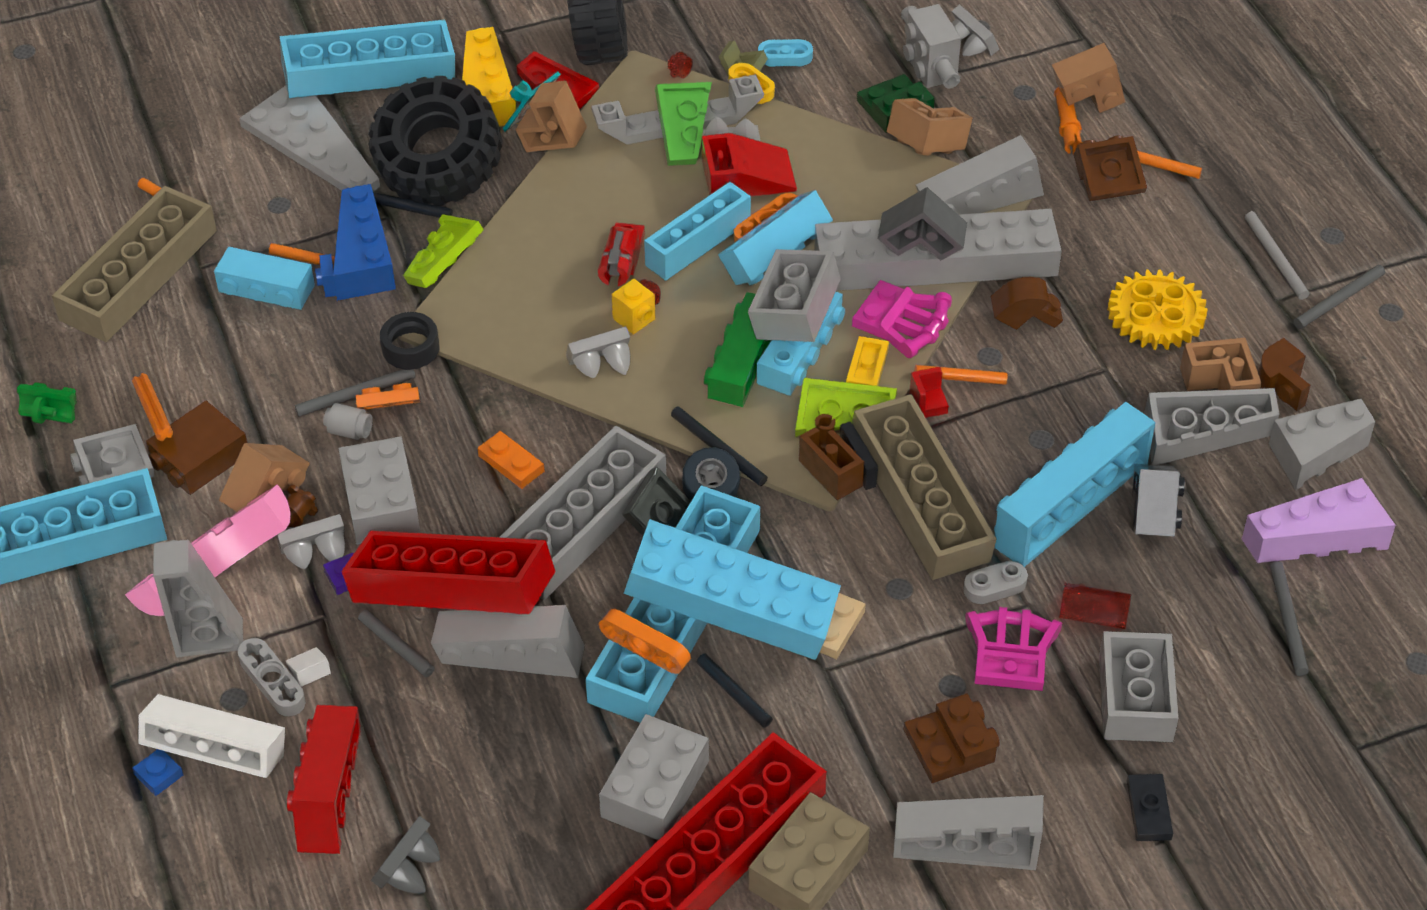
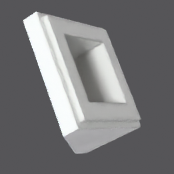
[286,647,331,687]

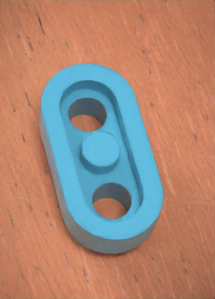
[758,39,813,67]

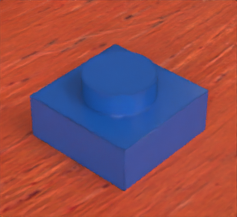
[315,254,336,297]
[132,749,184,796]

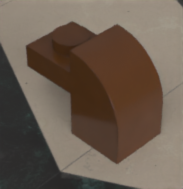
[991,277,1063,330]
[1258,338,1311,411]

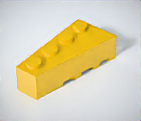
[462,27,518,127]

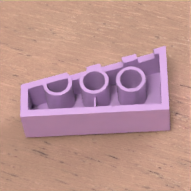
[1242,478,1396,563]

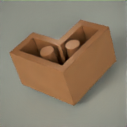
[1052,43,1125,113]
[515,81,587,152]
[887,98,973,156]
[1180,338,1261,391]
[219,443,310,512]

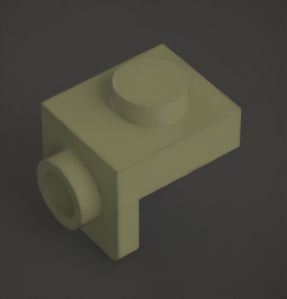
[719,41,768,75]

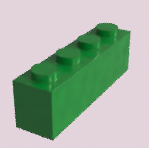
[704,292,772,407]

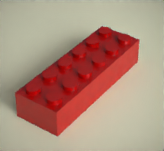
[341,530,556,614]

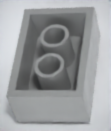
[748,249,841,342]
[338,436,420,544]
[1099,631,1179,742]
[599,714,709,840]

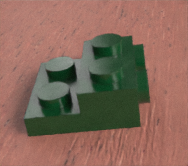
[857,74,935,133]

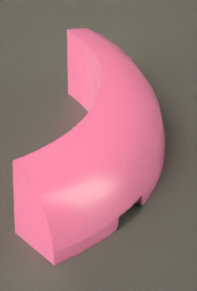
[125,484,290,616]

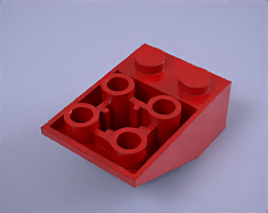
[702,133,797,197]

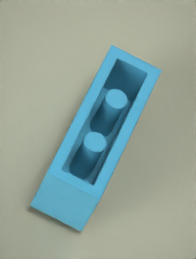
[214,247,315,310]

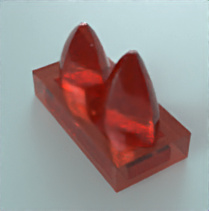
[1059,583,1131,629]

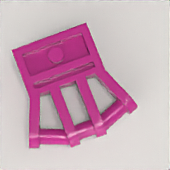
[852,280,952,358]
[965,607,1062,691]

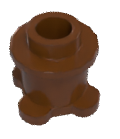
[287,484,318,527]

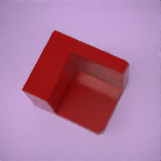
[909,367,949,418]

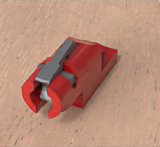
[598,222,645,287]

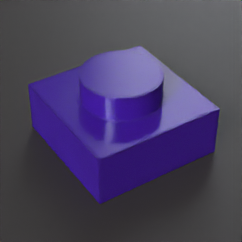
[323,553,354,595]

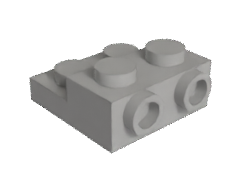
[70,424,154,486]

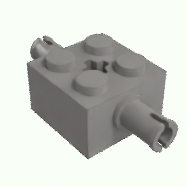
[901,4,961,89]

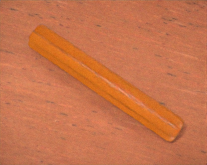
[132,373,173,441]

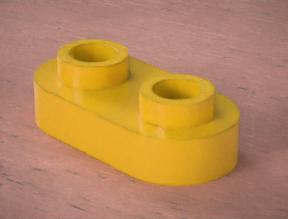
[728,63,775,104]

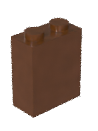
[146,400,247,495]

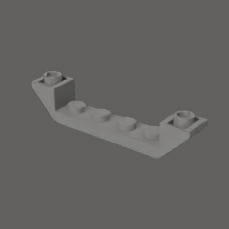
[591,75,764,144]

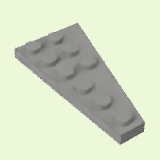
[239,86,380,192]

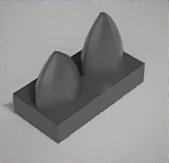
[370,815,440,893]

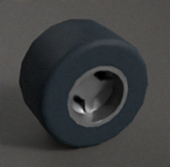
[682,447,740,501]

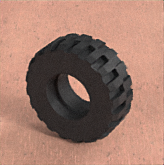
[368,76,503,206]

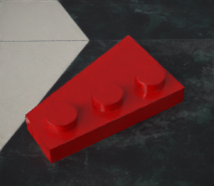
[517,51,599,109]

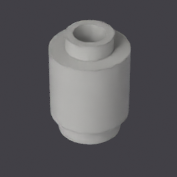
[323,403,373,440]

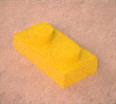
[846,336,889,386]

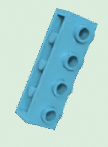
[644,182,751,281]
[718,190,833,285]
[757,292,845,396]

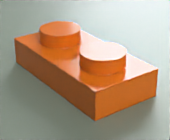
[355,383,420,410]
[477,431,545,489]

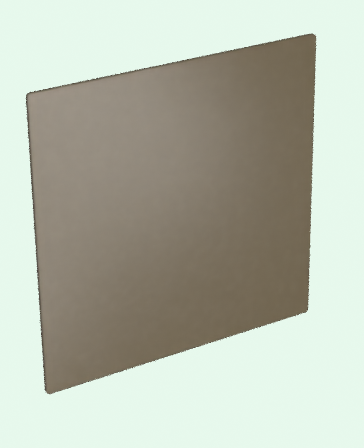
[399,51,1033,511]

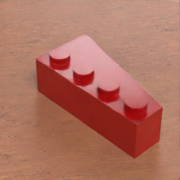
[287,705,360,854]

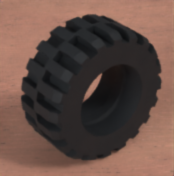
[567,0,628,65]

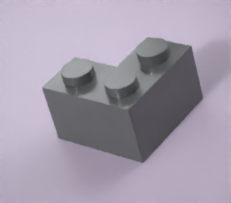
[878,187,967,261]

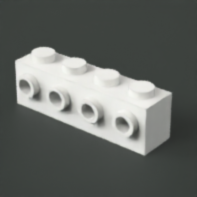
[138,694,285,778]

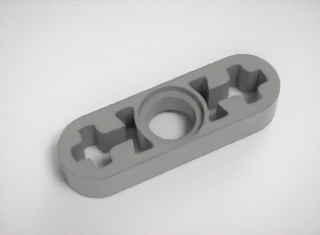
[238,638,306,717]

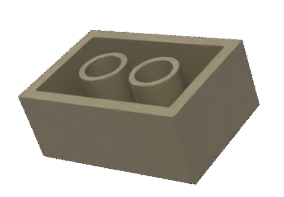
[749,792,870,910]

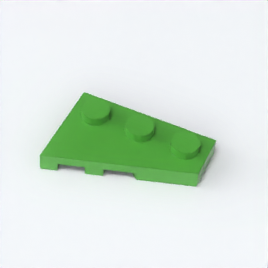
[655,82,712,166]

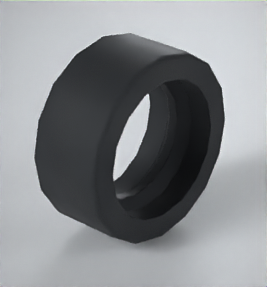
[380,312,440,370]

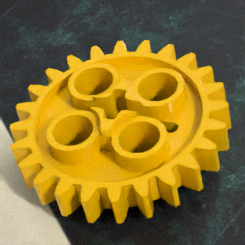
[1107,269,1208,350]

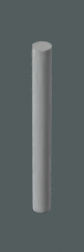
[1245,211,1310,300]

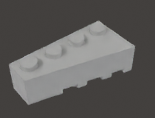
[916,135,1044,215]
[1144,388,1280,465]
[153,539,243,657]
[431,605,585,678]
[893,795,1044,870]

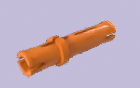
[1054,87,1082,154]

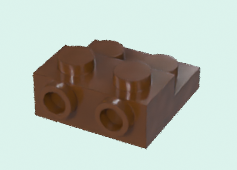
[1073,135,1147,201]
[903,693,1000,783]

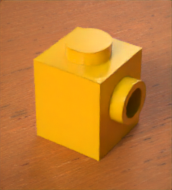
[611,279,655,335]

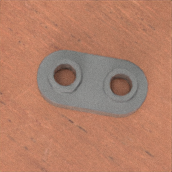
[964,561,1028,604]

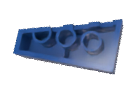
[333,184,396,301]

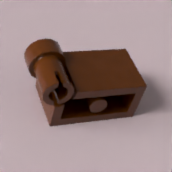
[799,414,864,501]

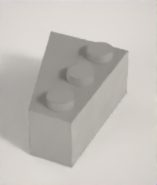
[1269,399,1375,490]

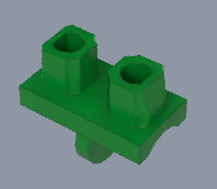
[17,382,77,424]

